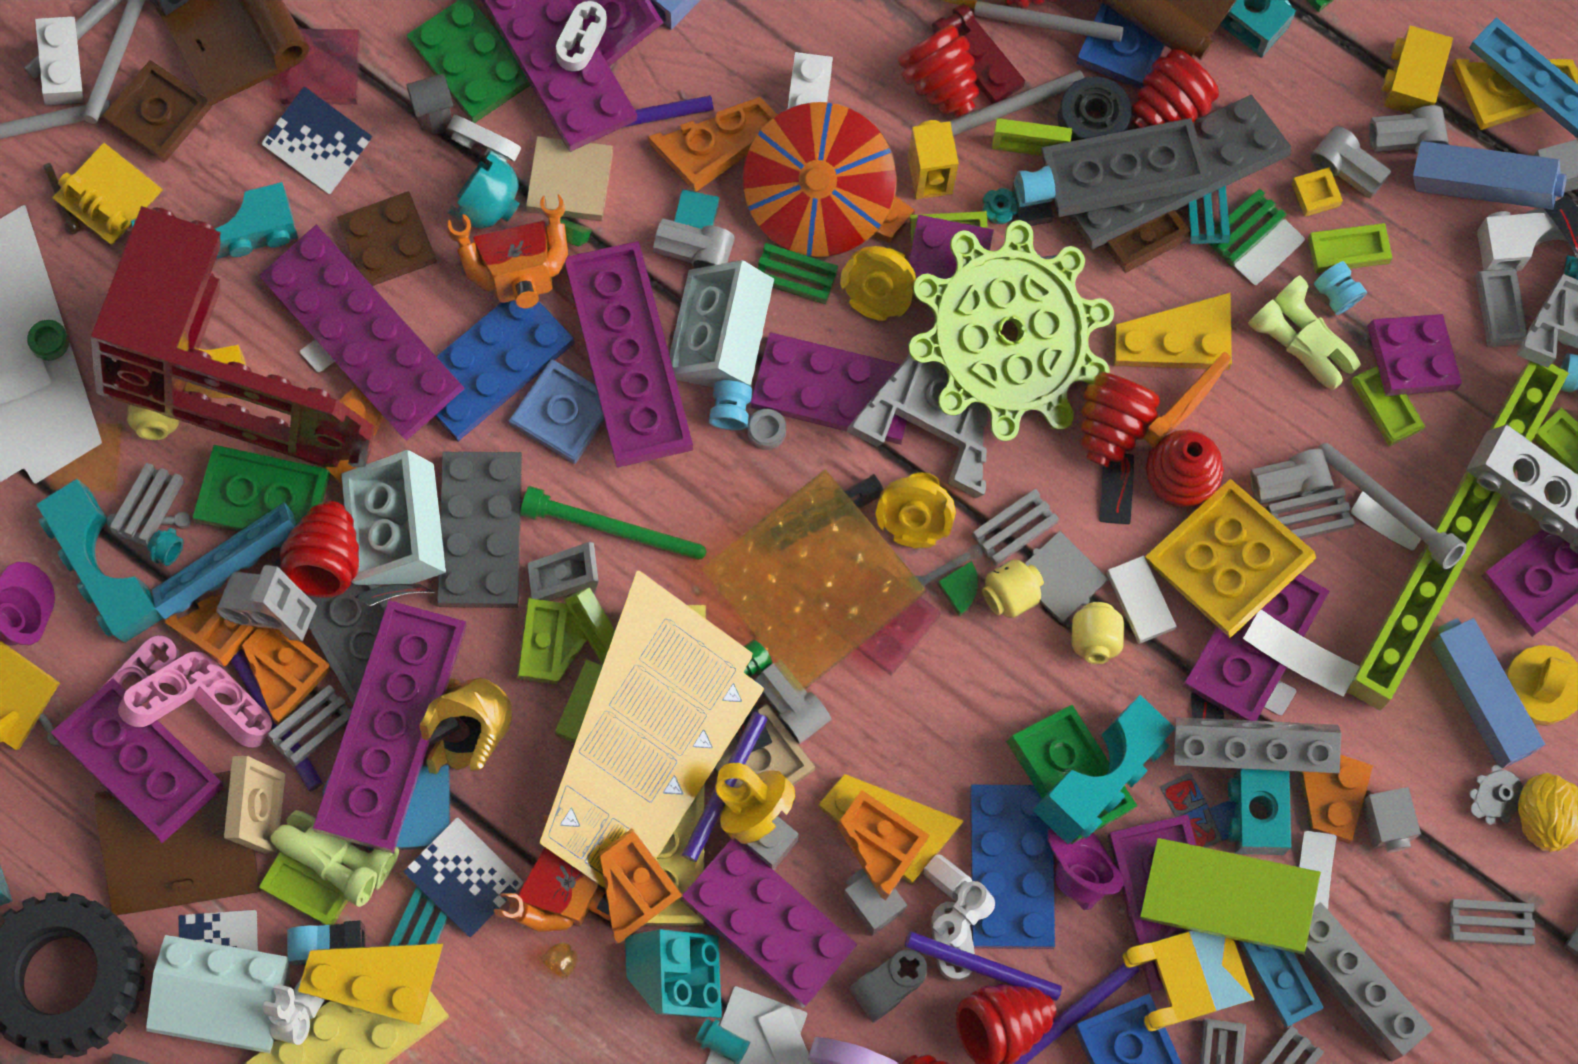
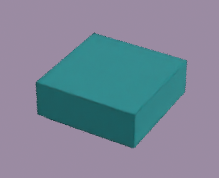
[674,189,719,229]

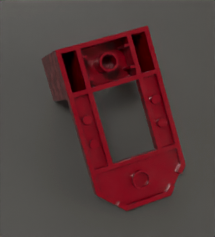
[91,206,375,467]

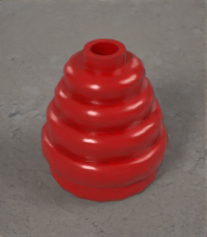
[898,25,979,118]
[1131,49,1219,129]
[1080,372,1160,467]
[1146,429,1224,507]
[280,501,359,598]
[956,984,1056,1064]

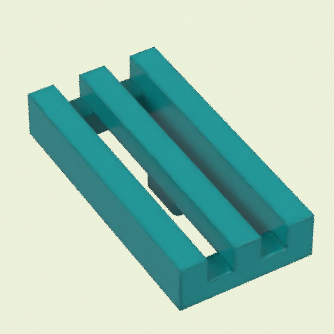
[1188,186,1230,244]
[389,886,449,946]

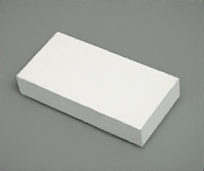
[1106,556,1177,644]

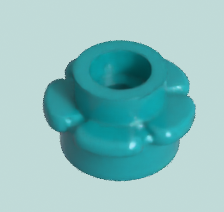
[982,188,1018,224]
[147,528,184,566]

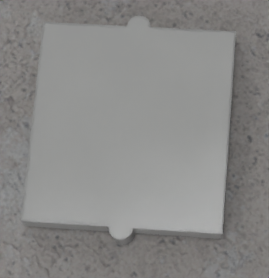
[1025,531,1108,624]

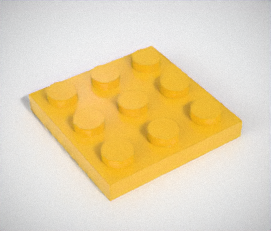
[1145,478,1316,638]

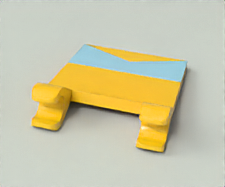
[1122,931,1254,1032]

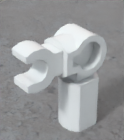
[924,855,995,948]
[263,977,325,1045]

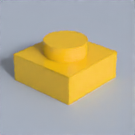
[1291,167,1343,217]

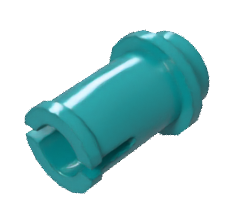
[695,1019,751,1064]

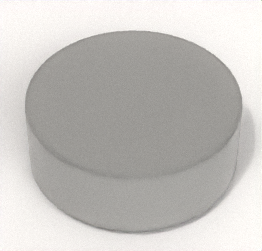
[747,409,786,450]

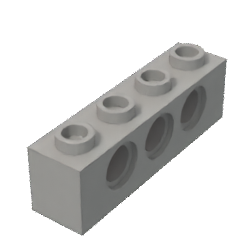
[1466,425,1578,554]
[1174,717,1341,773]
[1297,902,1433,1062]

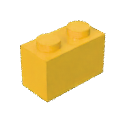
[1381,25,1453,114]
[908,120,959,200]

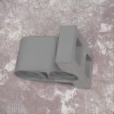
[216,565,317,641]

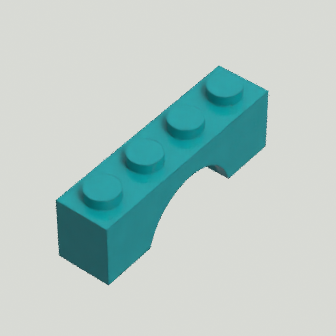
[131,182,298,259]
[36,479,164,643]
[1032,695,1175,844]

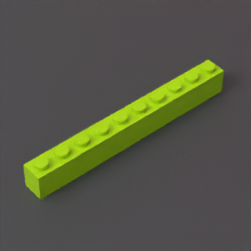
[1346,360,1569,711]

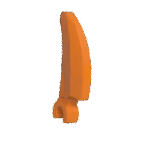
[1143,351,1231,448]

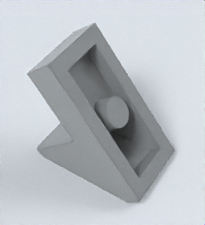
[528,542,599,601]

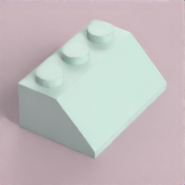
[669,260,774,388]
[341,450,446,585]
[146,935,291,1054]

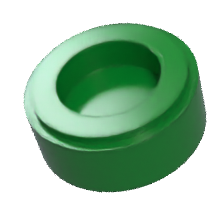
[27,320,69,361]

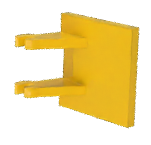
[0,640,60,750]

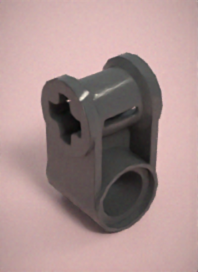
[848,949,927,1023]

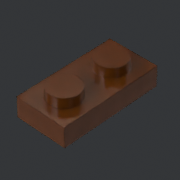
[1105,210,1191,273]

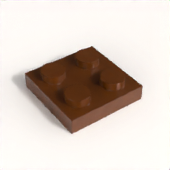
[102,60,212,163]
[337,191,437,286]

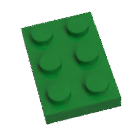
[407,0,531,123]
[192,445,330,532]
[1006,705,1137,845]

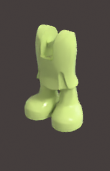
[1248,275,1361,390]
[271,810,399,907]

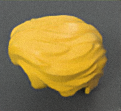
[1518,773,1578,852]

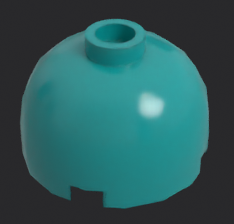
[447,150,520,229]

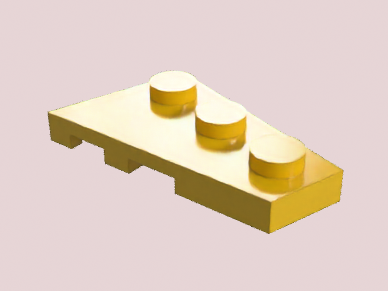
[1452,59,1578,130]
[1114,292,1232,370]
[818,774,964,885]
[298,943,444,1025]

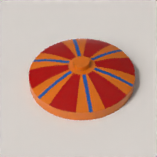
[743,102,897,257]

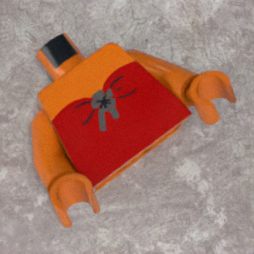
[447,194,568,308]
[494,815,611,932]

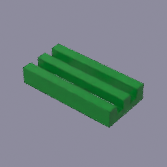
[1208,188,1287,267]
[757,243,838,305]

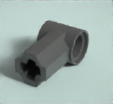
[406,73,453,135]

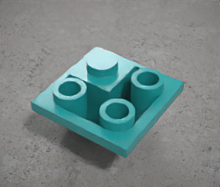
[625,929,722,1019]

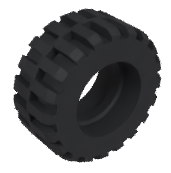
[0,892,145,1059]

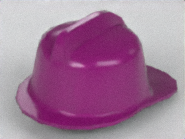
[0,562,55,646]
[1048,828,1124,910]

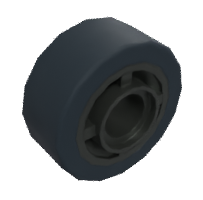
[1057,76,1132,142]

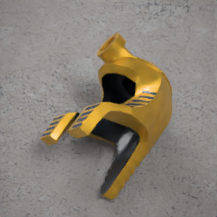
[419,678,512,774]

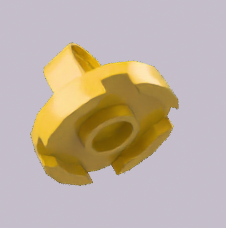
[840,246,916,321]
[875,472,956,548]
[1505,645,1578,726]
[716,763,795,844]

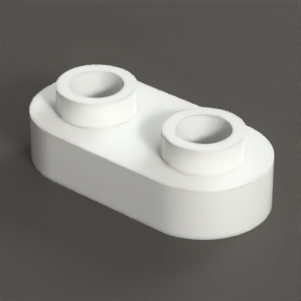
[447,114,521,162]

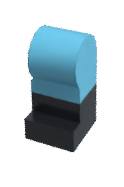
[1011,165,1056,226]
[287,920,366,965]

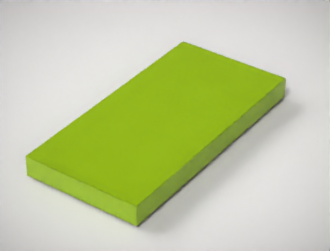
[1140,838,1321,955]

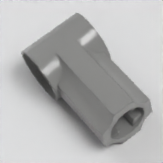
[1369,105,1449,153]
[1310,126,1391,199]
[653,218,735,269]
[1250,449,1334,504]
[754,660,831,744]

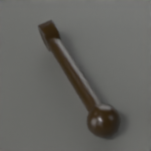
[43,163,80,234]

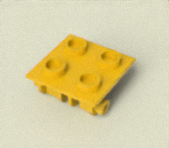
[52,143,163,246]

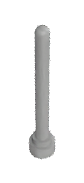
[1318,443,1466,569]

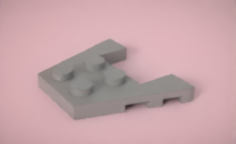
[1517,274,1578,368]
[847,354,987,498]

